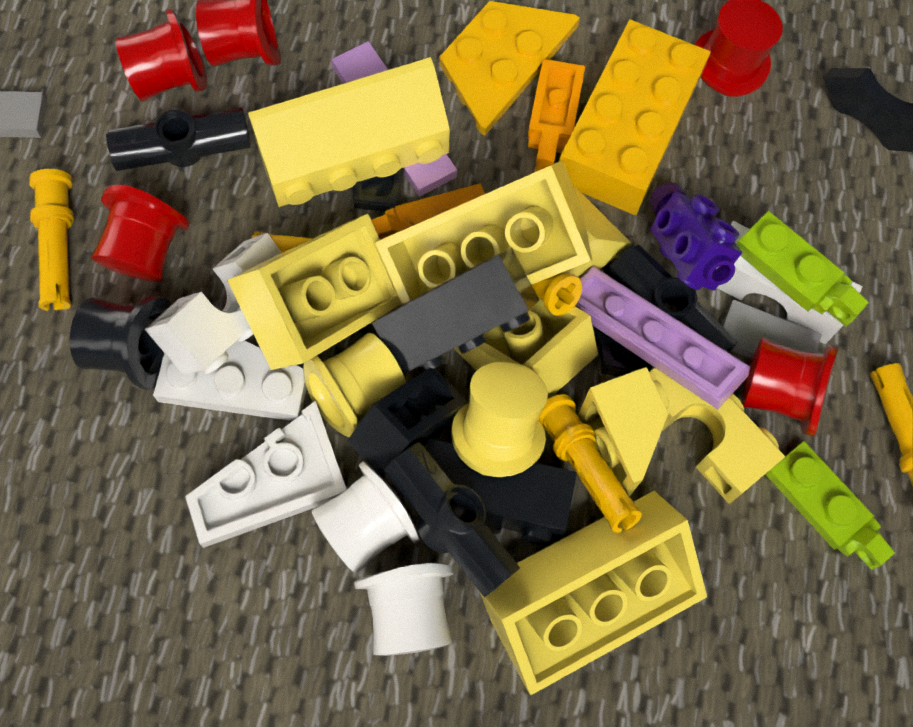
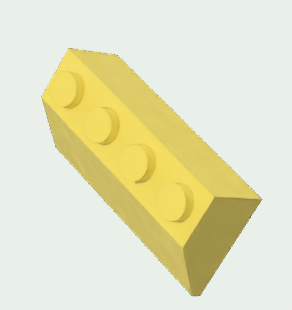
[248,57,450,207]
[375,160,592,305]
[479,491,707,695]

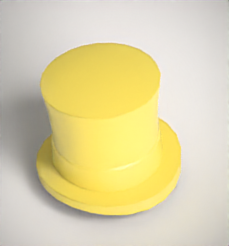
[304,333,406,437]
[451,362,548,477]

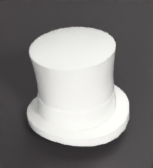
[312,461,420,574]
[354,563,454,656]

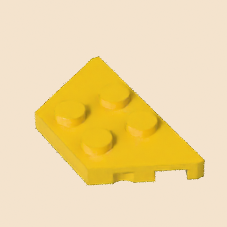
[439,1,580,136]

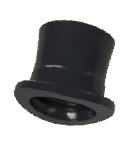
[69,297,171,389]

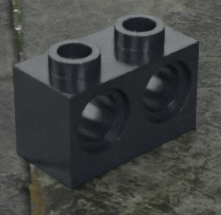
[347,367,467,478]

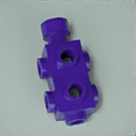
[649,183,742,291]

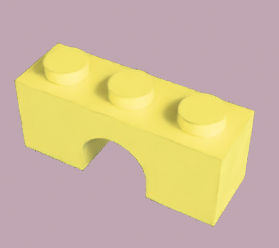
[649,368,785,504]

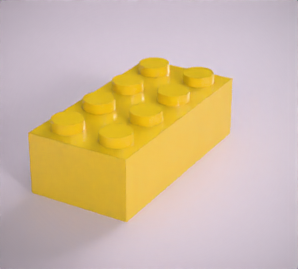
[560,19,711,216]

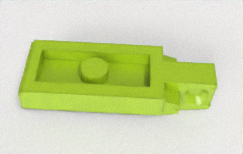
[737,211,869,326]
[765,441,895,570]

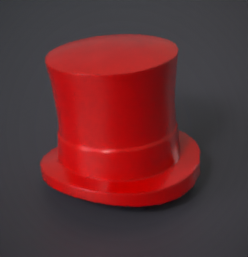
[196,0,282,67]
[695,0,783,97]
[116,8,207,102]
[91,185,190,282]
[741,337,838,437]

